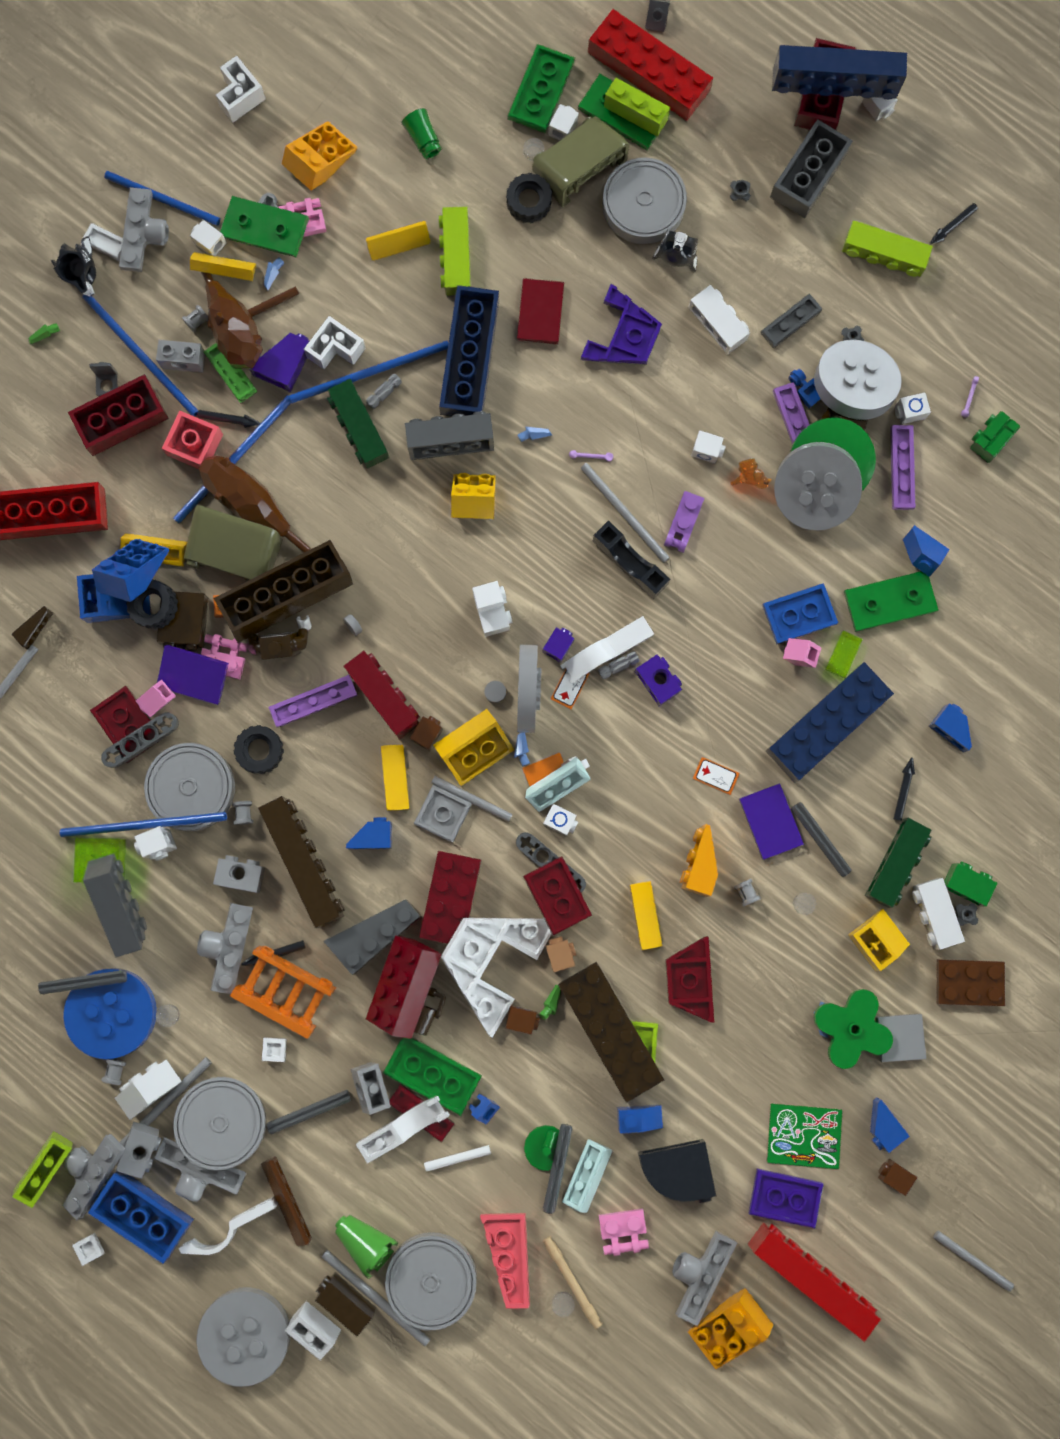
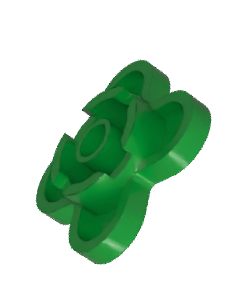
[814,989,893,1069]

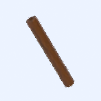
[248,286,299,317]

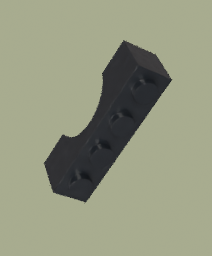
[592,520,671,600]

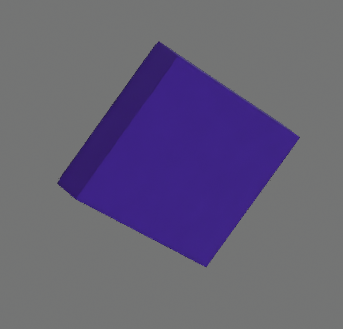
[157,645,229,705]
[739,783,804,860]
[748,1168,824,1229]

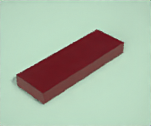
[389,1084,455,1143]

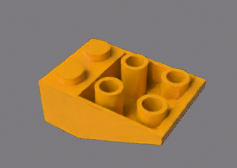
[281,121,358,191]
[679,824,718,897]
[688,1288,773,1369]

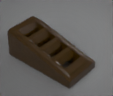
[12,606,53,650]

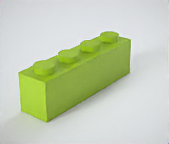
[439,207,471,296]
[842,220,933,277]

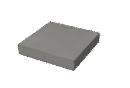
[414,785,472,843]
[876,1014,926,1062]

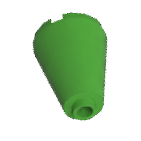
[335,1215,398,1279]

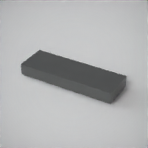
[760,293,823,349]

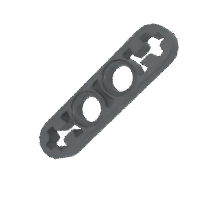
[101,712,179,768]
[516,832,586,893]

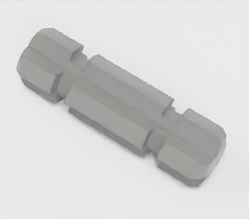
[366,374,402,409]
[598,652,639,679]

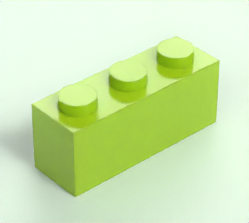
[604,78,670,137]
[12,1131,72,1208]

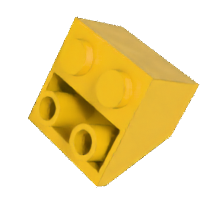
[451,473,496,519]
[848,909,910,971]

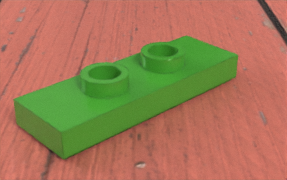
[203,343,257,403]

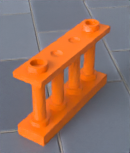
[230,946,336,1039]

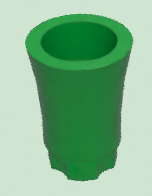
[401,108,442,159]

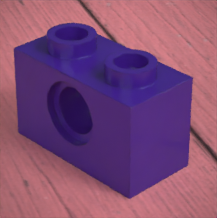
[635,654,682,706]

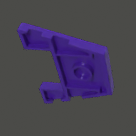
[581,284,662,364]

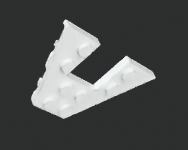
[441,918,551,1038]

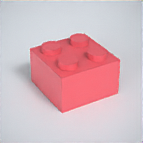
[162,411,223,469]

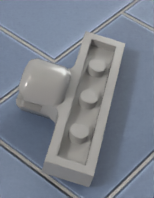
[119,187,169,272]
[197,903,253,994]
[62,1134,126,1220]
[154,1137,247,1202]
[672,1231,737,1326]

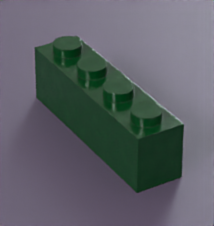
[327,379,390,469]
[864,817,932,908]

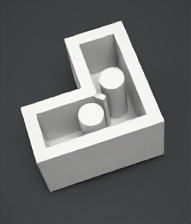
[216,56,265,123]
[304,316,366,369]
[472,581,513,637]
[115,1060,182,1120]

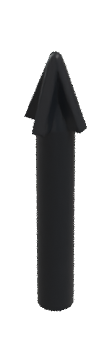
[930,203,978,244]
[197,410,260,428]
[893,757,915,821]
[241,940,306,966]

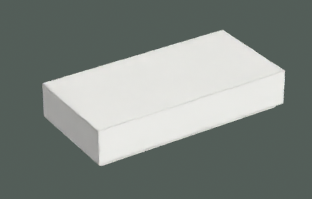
[83,223,123,261]

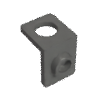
[645,0,670,32]
[90,362,118,397]

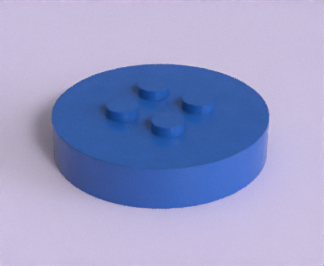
[64,968,157,1059]

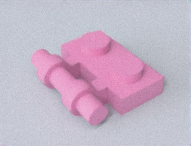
[279,198,327,237]
[201,634,248,680]
[599,1208,649,1256]

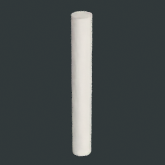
[424,1145,491,1172]

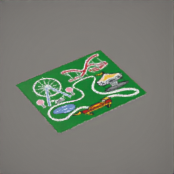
[767,1104,843,1169]

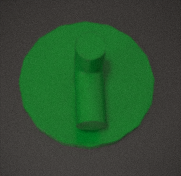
[524,1125,568,1171]

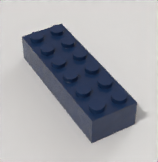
[772,45,907,100]
[439,285,499,416]
[766,662,894,783]

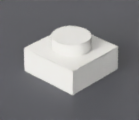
[262,1037,287,1062]
[72,1233,105,1266]

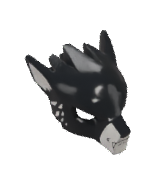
[652,229,698,272]
[51,236,97,297]

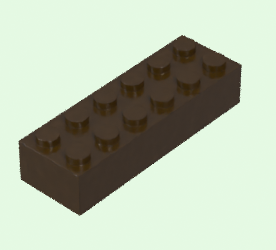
[214,540,353,643]
[258,796,345,928]
[558,962,665,1103]

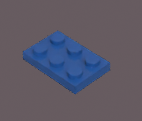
[762,583,838,645]

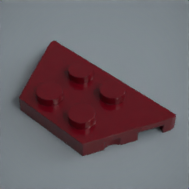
[665,936,714,1023]

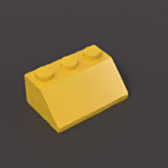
[433,709,514,786]

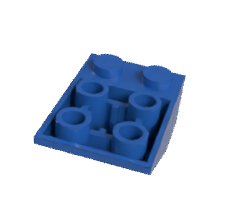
[92,539,169,602]
[77,574,151,623]

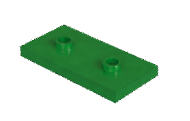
[507,44,575,133]
[578,73,670,151]
[220,196,309,258]
[843,571,939,632]
[383,1037,482,1116]

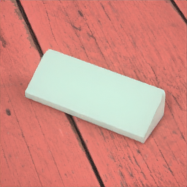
[525,757,590,812]
[562,1139,613,1213]

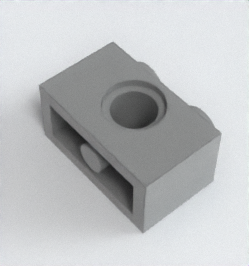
[156,340,205,373]
[213,855,265,893]
[350,1062,391,1115]
[116,1121,161,1179]

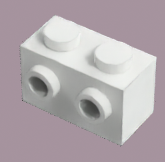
[134,826,177,861]
[285,1301,341,1360]

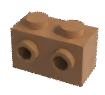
[545,936,577,972]

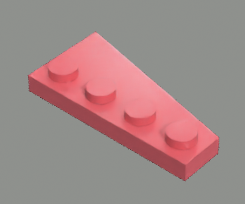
[480,1213,530,1309]

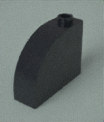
[638,1139,716,1203]

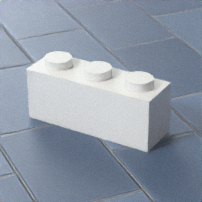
[689,285,750,355]
[912,878,965,950]

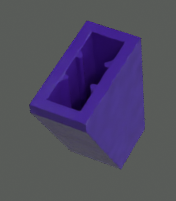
[250,333,310,392]

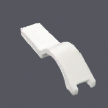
[560,616,654,684]
[356,1096,449,1164]
[179,1196,278,1255]

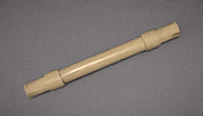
[543,1236,602,1329]

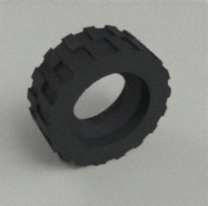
[506,173,552,223]
[126,579,178,630]
[233,725,284,774]

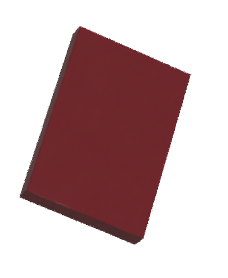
[517,278,564,345]
[90,686,164,763]
[523,857,592,936]

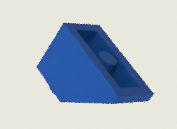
[903,525,950,577]
[929,703,972,752]
[346,817,392,849]
[870,1098,910,1153]
[617,1105,663,1133]

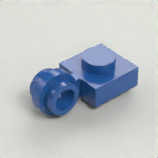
[788,369,821,409]

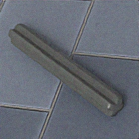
[792,802,852,877]
[38,970,127,994]
[266,1090,352,1134]
[543,1124,573,1214]

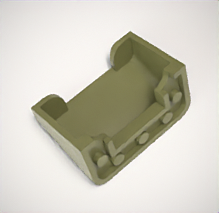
[532,116,629,208]
[184,505,283,581]

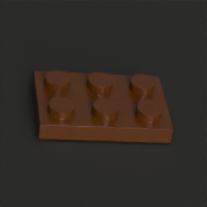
[937,959,1005,1006]

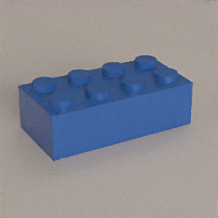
[88,1171,194,1264]

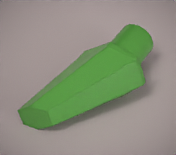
[28,323,60,345]
[539,985,561,1020]

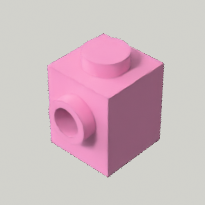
[783,638,821,668]
[136,680,176,717]

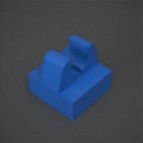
[469,1094,500,1125]

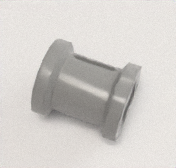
[182,305,209,333]
[232,801,254,825]
[734,879,761,907]
[101,1059,126,1085]

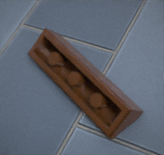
[261,1157,312,1246]

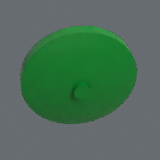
[790,418,876,491]

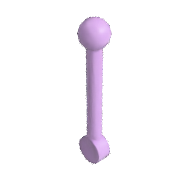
[961,376,979,418]
[569,450,613,462]

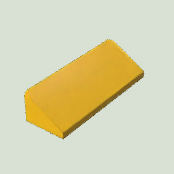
[366,221,431,261]
[189,252,256,281]
[120,533,187,567]
[381,745,410,811]
[629,881,662,950]

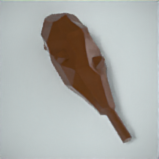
[201,272,263,369]
[199,456,311,553]

